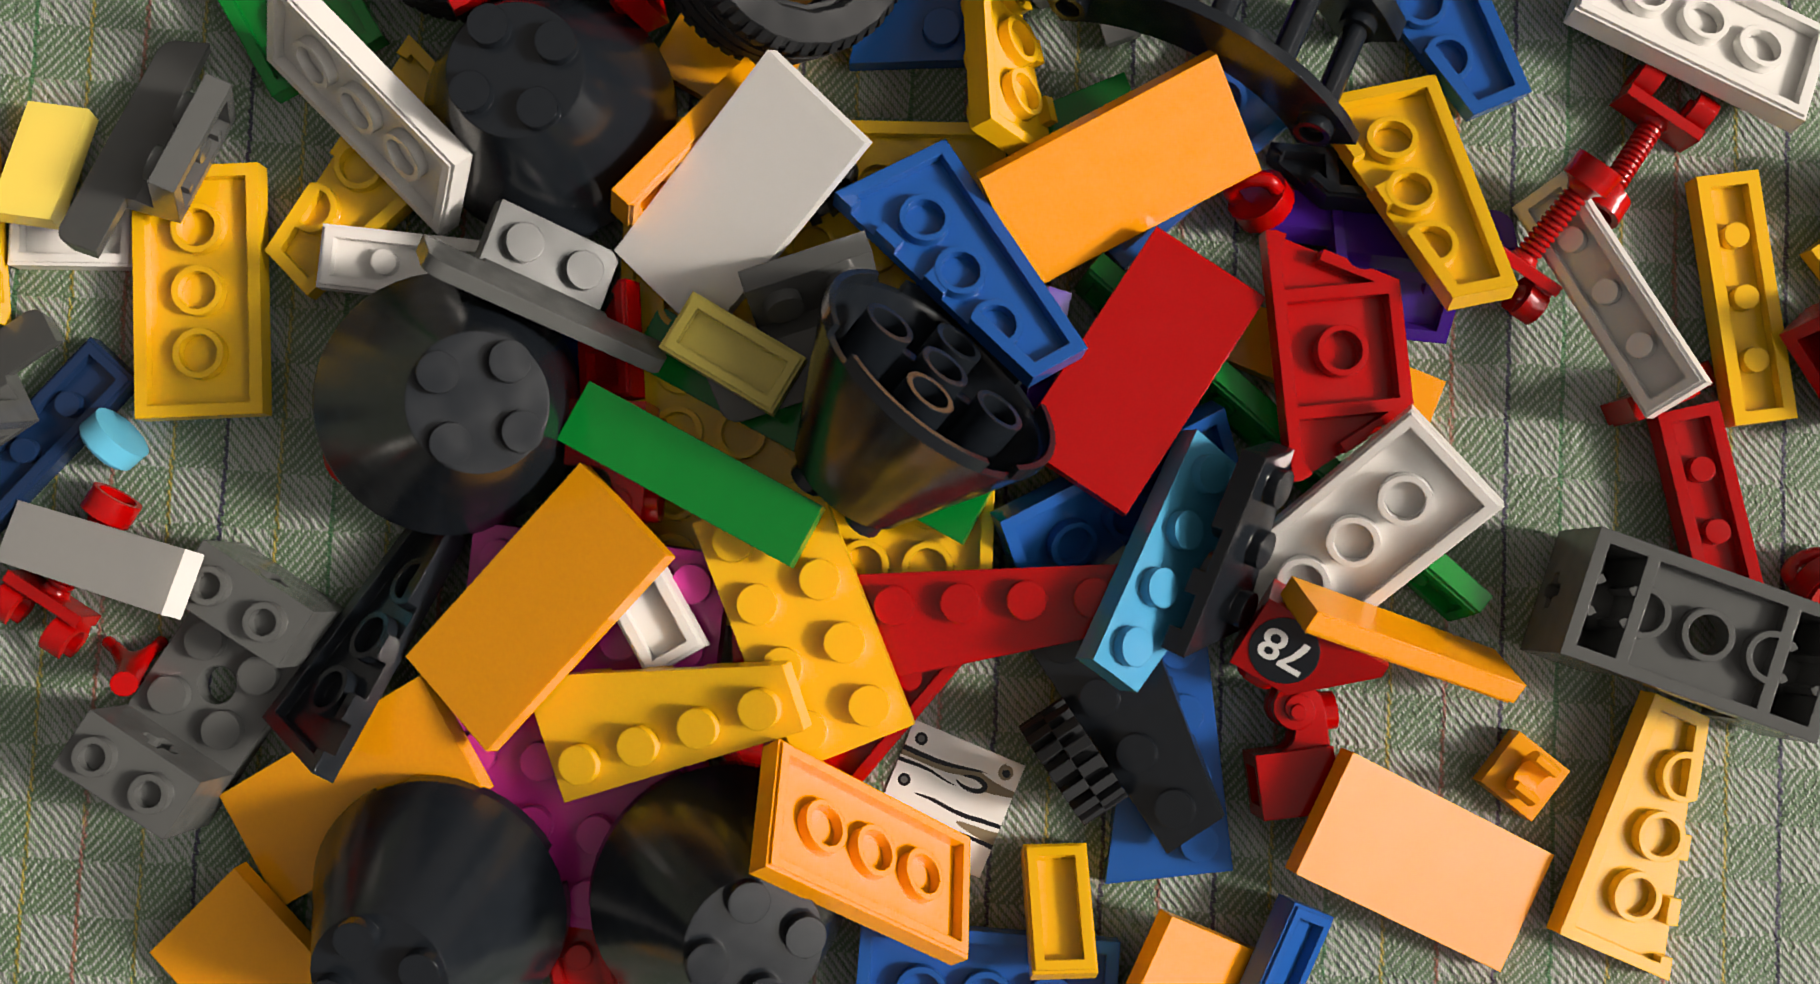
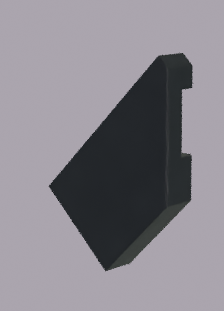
[1266,142,1379,214]

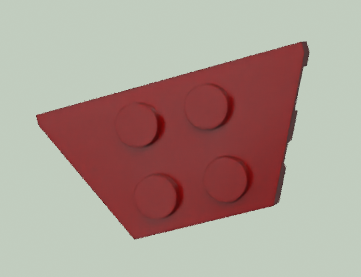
[1258,229,1414,482]

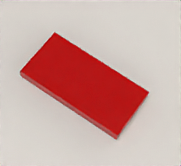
[1036,226,1266,517]

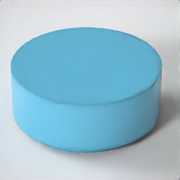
[79,408,149,471]

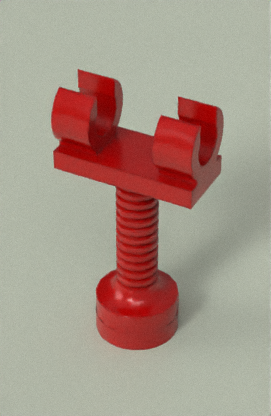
[1591,63,1721,229]
[1501,148,1623,325]
[0,482,143,659]

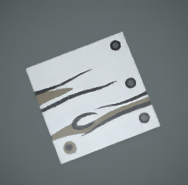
[884,720,1025,878]

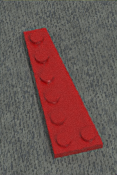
[732,564,1118,677]

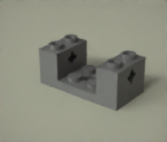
[1520,526,1820,744]
[51,540,345,840]

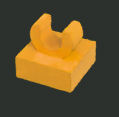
[1472,729,1570,822]

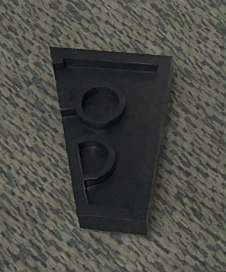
[1161,441,1295,658]

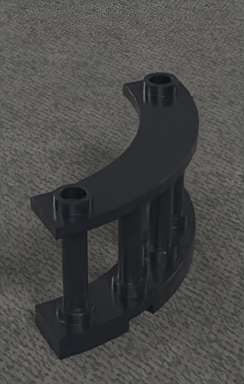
[1047,0,1407,146]

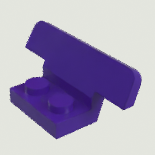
[1270,190,1518,344]

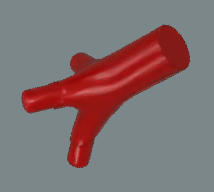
[102,636,168,697]

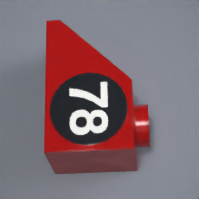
[1229,578,1389,696]

